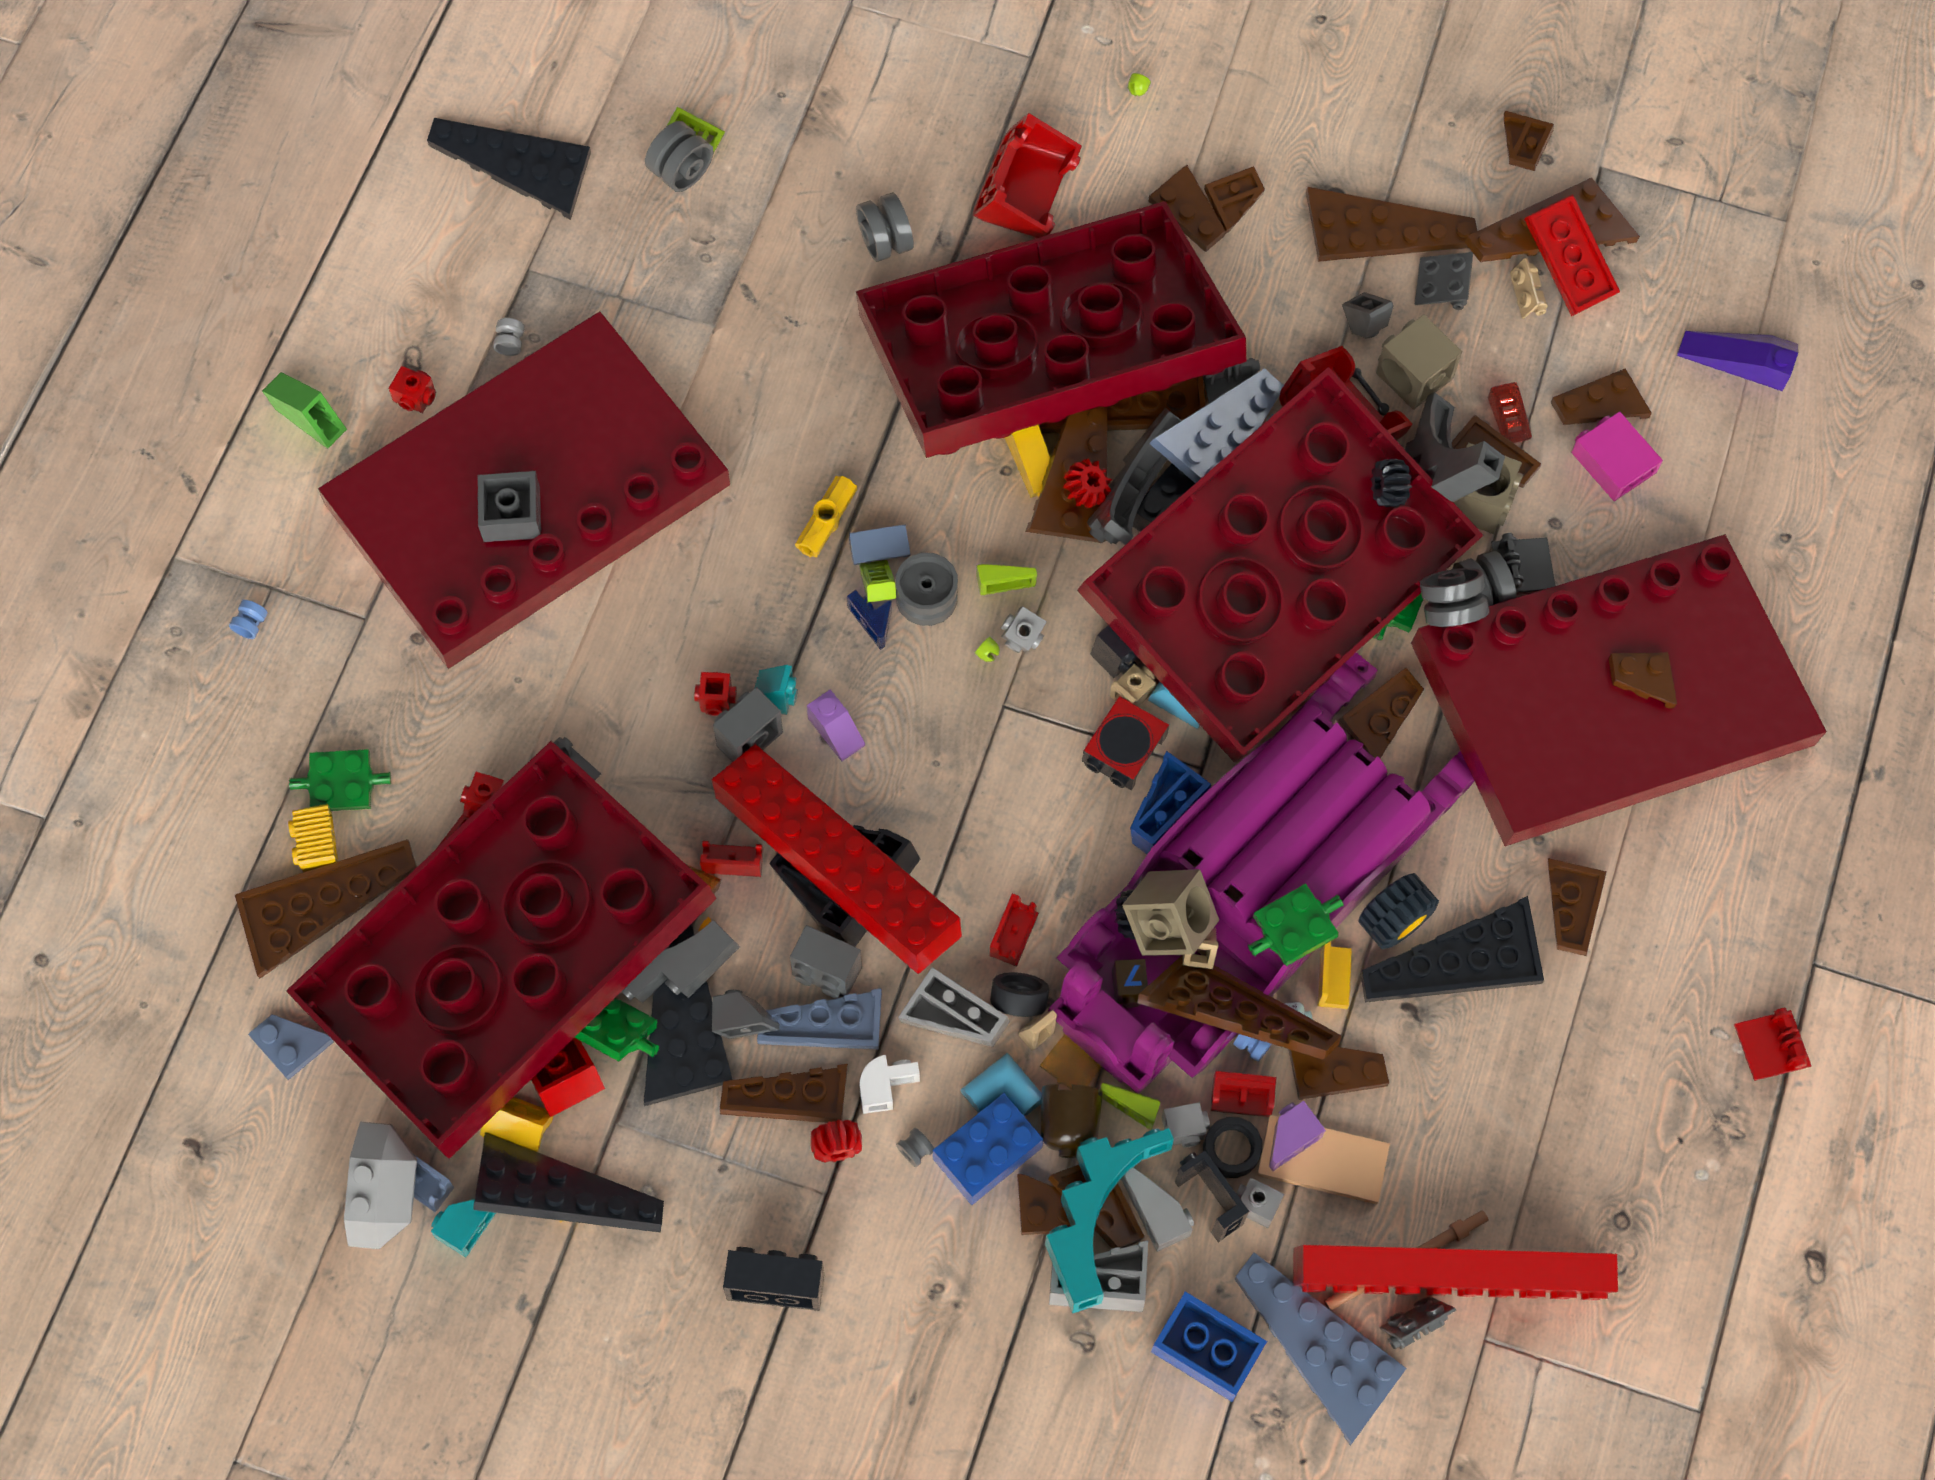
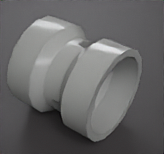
[493,318,524,356]

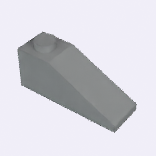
[1121,1167,1194,1252]

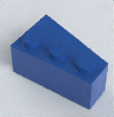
[1130,751,1211,854]

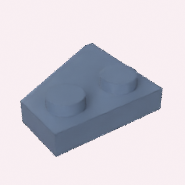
[248,1014,334,1080]

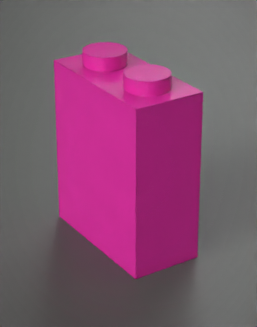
[1571,412,1663,501]

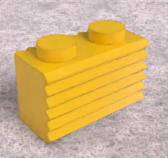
[288,804,338,872]

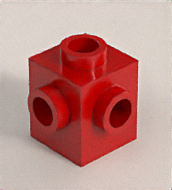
[388,366,436,414]
[694,672,737,716]
[460,771,504,817]

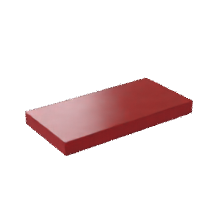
[1524,194,1620,316]

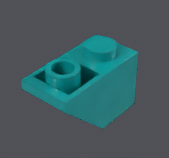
[754,665,798,715]

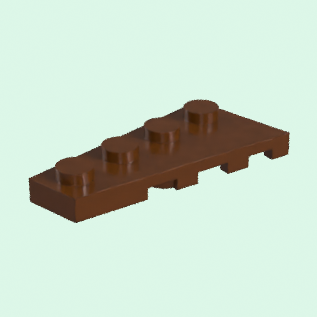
[720,1064,848,1123]

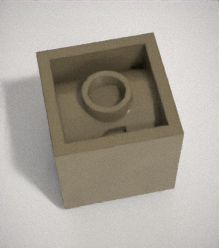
[1376,314,1463,410]
[1453,442,1523,534]
[1122,869,1219,955]

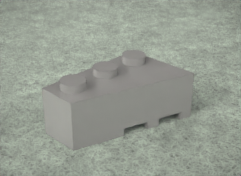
[898,967,1010,1047]
[1049,1240,1148,1312]

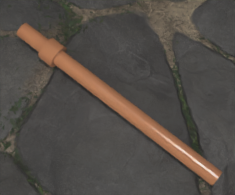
[1324,1210,1489,1311]

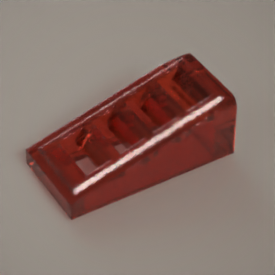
[1487,382,1532,443]

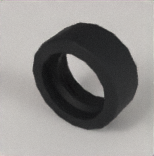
[990,972,1050,1017]
[1203,1117,1262,1178]

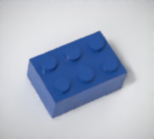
[933,1093,1044,1205]
[1151,1291,1267,1402]

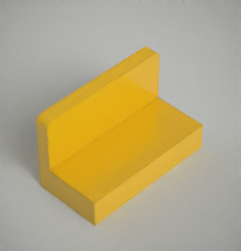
[1318,941,1352,1009]
[480,1097,553,1152]

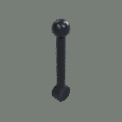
[1352,368,1389,415]

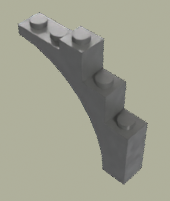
[1405,392,1505,502]
[1087,408,1181,545]
[621,920,740,1003]

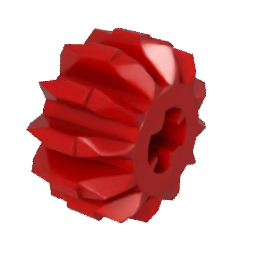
[1063,459,1112,509]
[810,1120,862,1163]

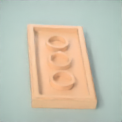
[1257,1115,1390,1205]

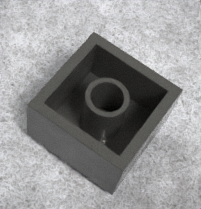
[478,471,541,542]
[713,687,783,762]
[790,925,862,998]

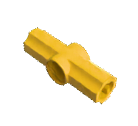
[795,476,857,557]

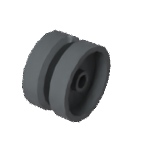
[645,121,714,192]
[856,192,914,262]
[1452,550,1517,606]
[895,553,958,626]
[1420,568,1489,627]

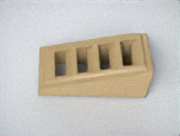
[1018,1010,1057,1051]

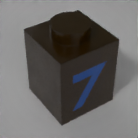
[1112,959,1148,1008]

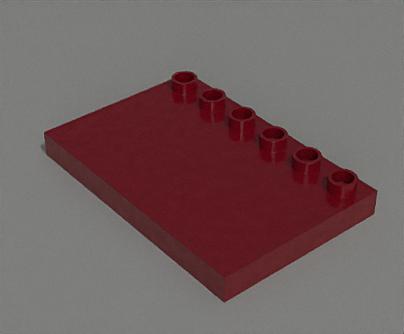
[856,201,1247,458]
[318,311,730,669]
[1077,367,1484,763]
[1411,534,1827,846]
[286,741,717,1159]

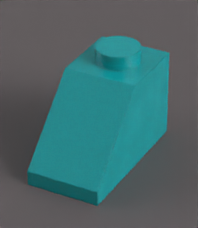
[431,1199,496,1258]

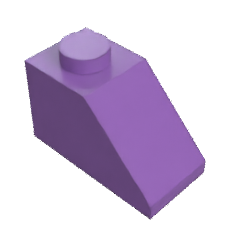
[807,689,865,761]
[1269,1101,1326,1171]

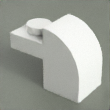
[860,1055,920,1114]

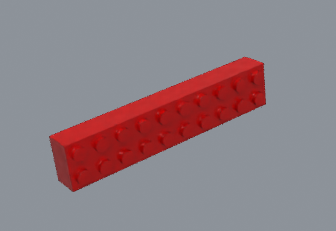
[712,744,962,974]
[1293,1245,1618,1300]

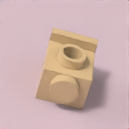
[1110,664,1156,707]
[1182,928,1218,969]

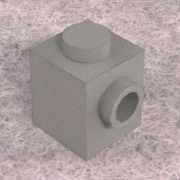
[1162,1102,1210,1147]
[1236,1178,1284,1228]

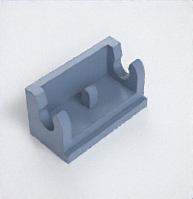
[849,524,911,565]
[413,1154,454,1213]

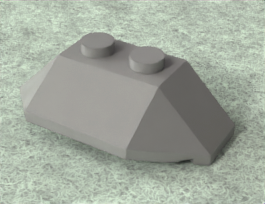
[344,1121,417,1249]

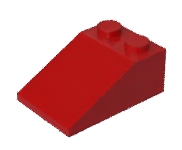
[531,1037,605,1117]

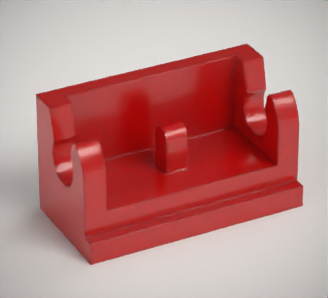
[700,841,764,877]
[989,893,1039,967]
[1211,1071,1277,1117]

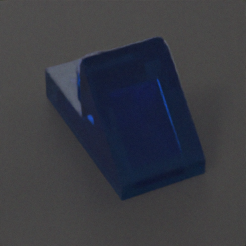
[847,590,892,650]

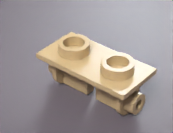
[1510,258,1548,319]

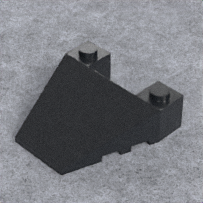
[769,825,921,947]

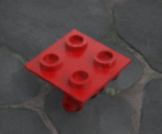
[1734,1007,1812,1081]

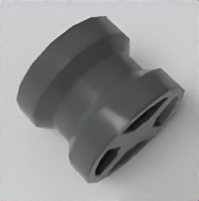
[896,1128,934,1167]

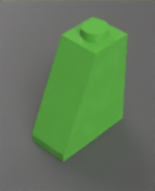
[262,372,347,448]

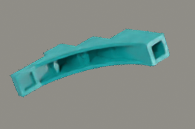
[1045,1128,1174,1314]

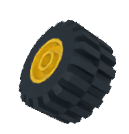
[1358,873,1439,949]

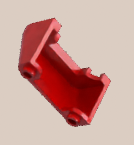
[973,113,1082,238]
[1279,346,1413,441]

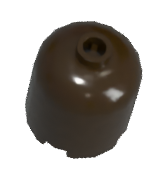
[1040,1084,1103,1158]

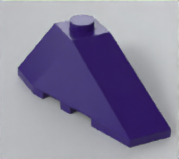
[1677,331,1799,391]

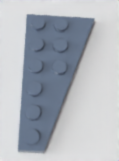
[1149,368,1284,483]
[1235,1253,1407,1446]

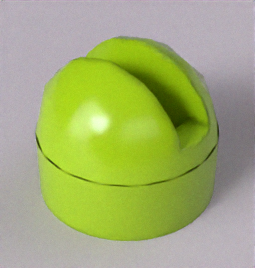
[1128,73,1151,96]
[974,636,1000,662]

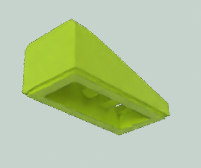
[666,107,725,152]
[859,560,896,602]
[976,564,1037,595]
[1100,1083,1161,1130]

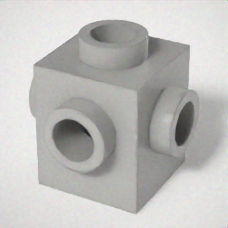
[1001,606,1047,653]

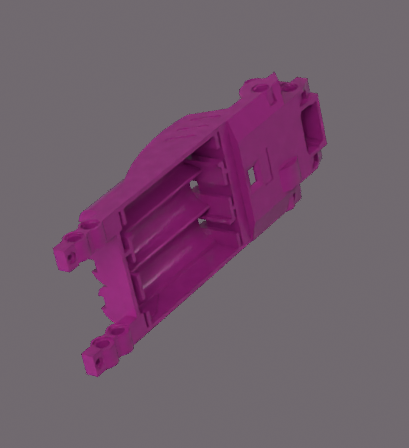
[1048,653,1475,1094]

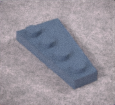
[757,988,882,1050]

